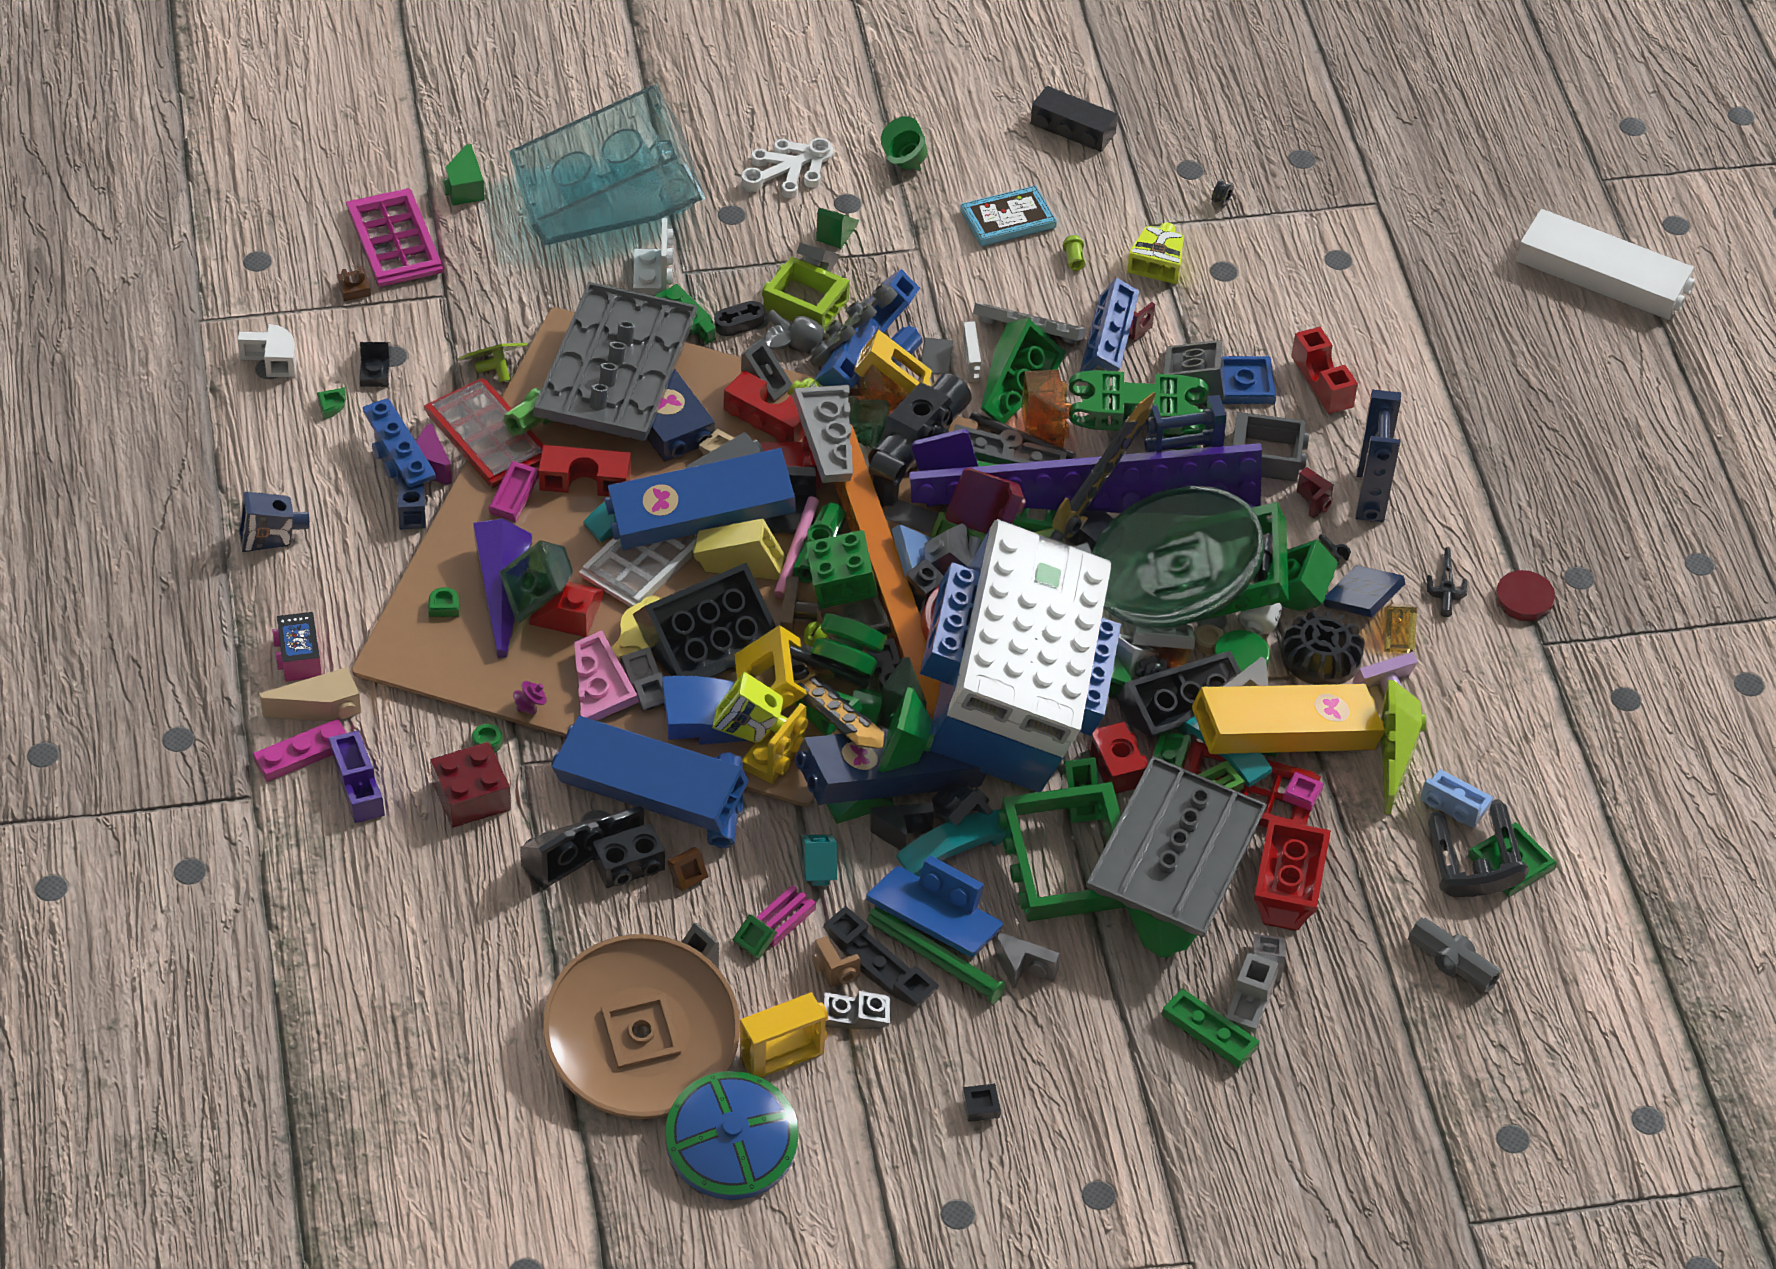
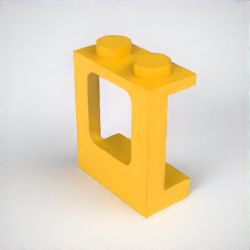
[854,329,932,395]
[735,625,807,711]

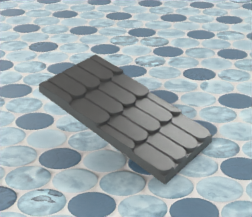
[533,282,697,441]
[1086,756,1267,937]

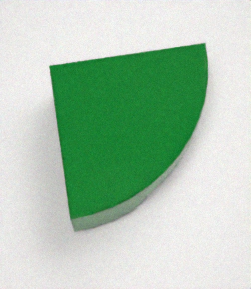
[317,387,346,420]

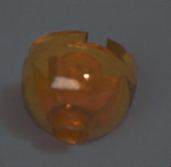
[859,364,909,412]

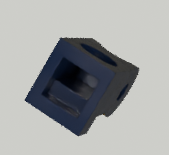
[398,477,426,530]

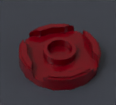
[1495,570,1555,621]

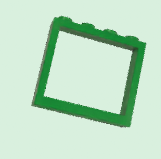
[1165,502,1289,625]
[997,782,1127,922]

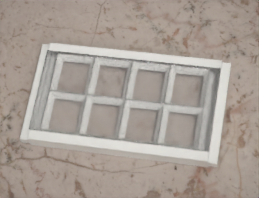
[579,534,697,607]

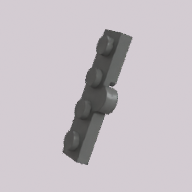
[954,424,1067,465]

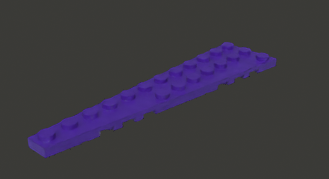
[909,443,1262,518]

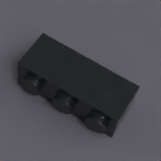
[1030,86,1118,152]

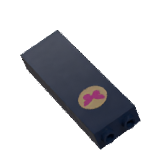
[647,369,715,462]
[795,729,987,805]

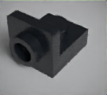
[905,560,944,612]

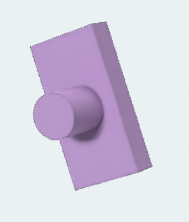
[1352,652,1418,693]

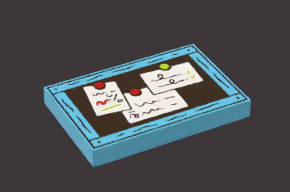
[960,185,1057,247]

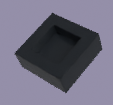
[962,1083,1001,1122]

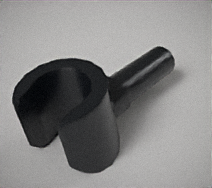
[1318,533,1351,565]

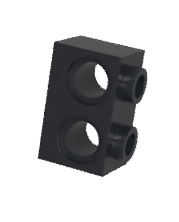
[592,823,665,889]

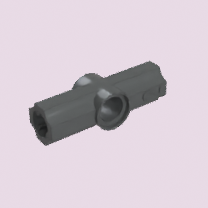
[1408,917,1502,993]

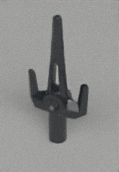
[1427,547,1467,617]

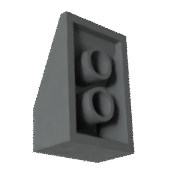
[1163,340,1225,406]

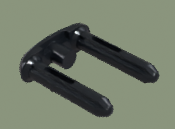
[1428,799,1529,897]

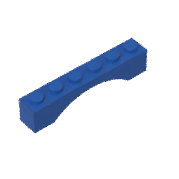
[814,269,920,390]

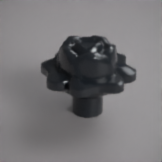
[1135,655,1168,678]

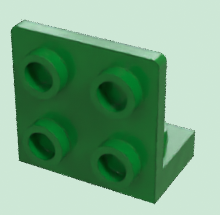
[806,530,878,609]

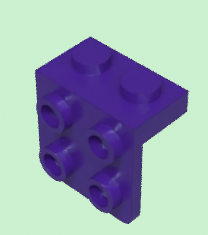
[912,429,979,507]

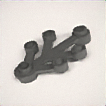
[810,283,898,367]

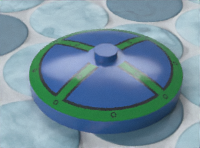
[665,1071,799,1200]

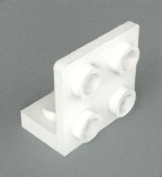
[633,218,673,296]

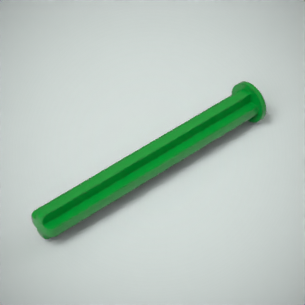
[867,907,1006,1004]

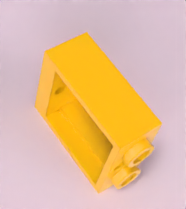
[739,992,829,1078]

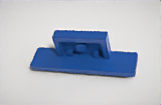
[363,398,435,487]

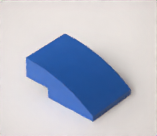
[662,676,749,745]

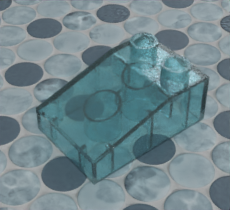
[509,83,706,246]

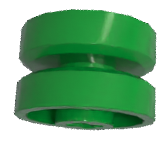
[810,613,887,677]

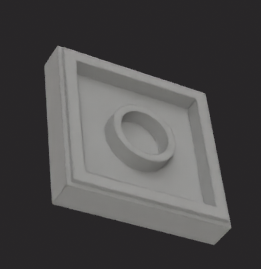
[1132,621,1195,649]

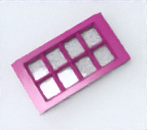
[346,188,444,287]

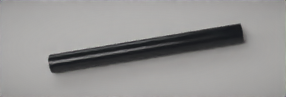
[969,411,1076,459]

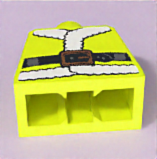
[1127,222,1184,284]
[712,672,788,743]

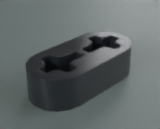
[714,301,765,336]

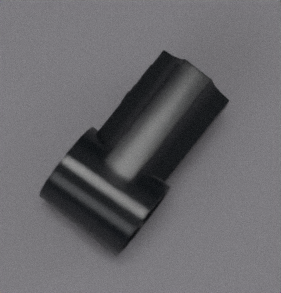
[868,450,907,508]

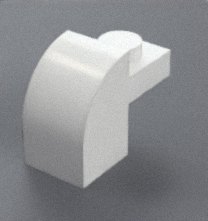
[238,324,297,377]

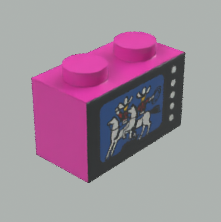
[272,612,322,682]

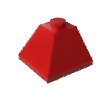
[529,577,605,637]

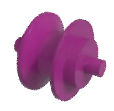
[513,681,547,714]

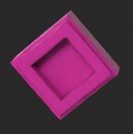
[1283,772,1324,811]

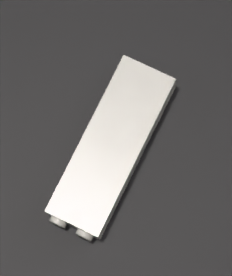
[1516,209,1695,320]

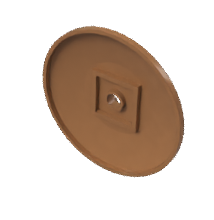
[543,934,740,1119]

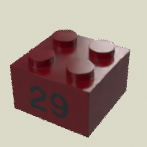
[430,741,511,828]

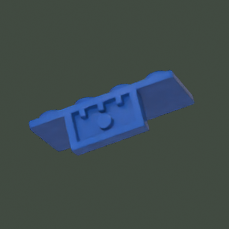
[866,855,1003,957]

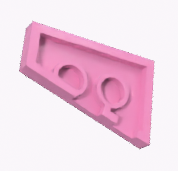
[574,630,639,721]

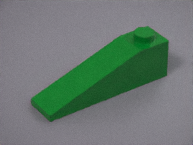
[980,318,1066,424]

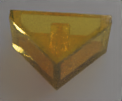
[1381,603,1417,653]

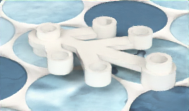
[742,138,833,198]

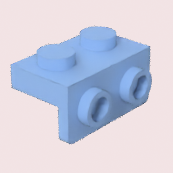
[1420,769,1494,828]

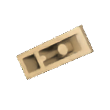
[259,667,361,721]

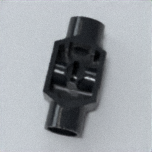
[868,374,972,472]

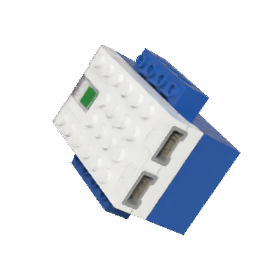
[920,519,1121,792]

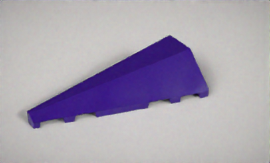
[473,519,532,658]

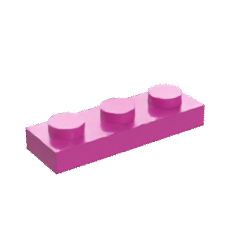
[253,718,347,782]

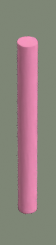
[774,497,819,598]

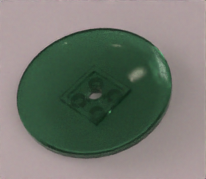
[1092,486,1265,628]

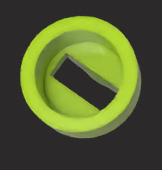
[804,622,828,647]

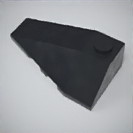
[1116,650,1241,737]

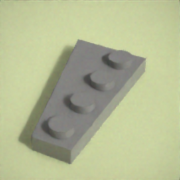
[973,303,1087,344]
[792,385,853,483]

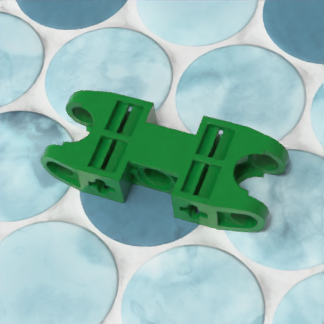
[1068,370,1209,435]

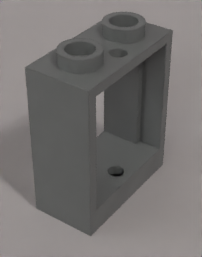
[1232,411,1310,482]

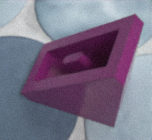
[416,424,452,485]

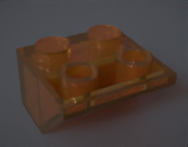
[1021,370,1071,448]

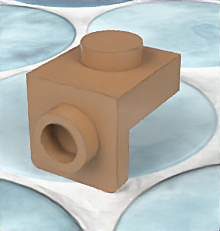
[812,936,861,987]

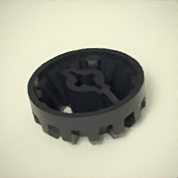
[1282,611,1365,685]

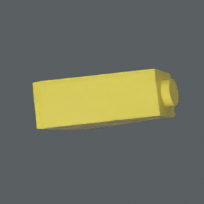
[693,518,786,580]

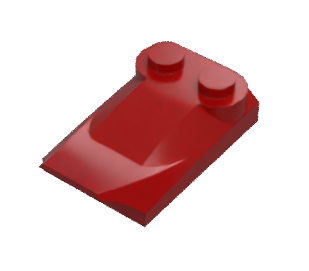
[1254,818,1331,931]

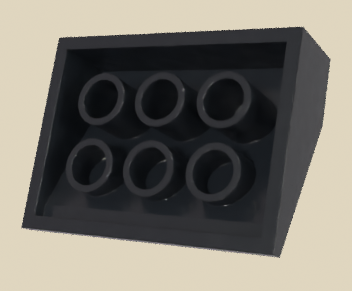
[633,563,776,677]

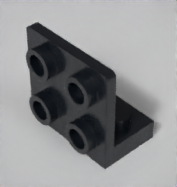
[764,466,816,534]

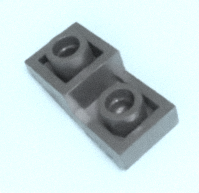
[821,991,890,1029]

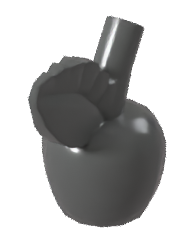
[764,310,824,353]

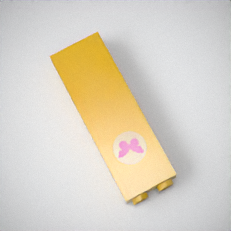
[1192,684,1385,754]

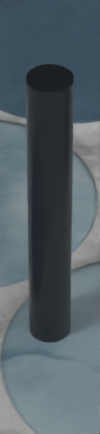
[789,644,870,689]

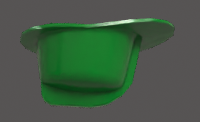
[880,116,928,171]

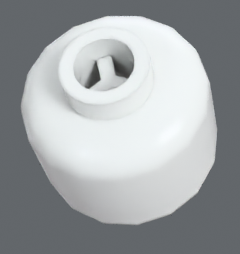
[1239,603,1282,636]

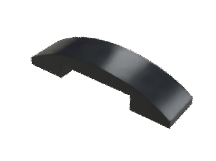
[823,905,939,1007]

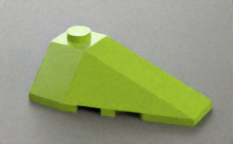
[1380,680,1426,814]

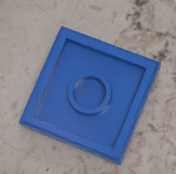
[1222,356,1276,404]

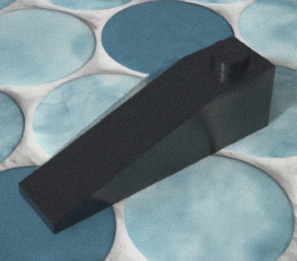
[520,806,645,890]

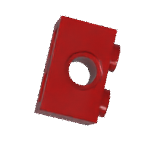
[1088,722,1148,794]

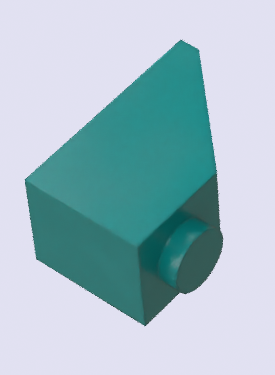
[802,834,838,886]

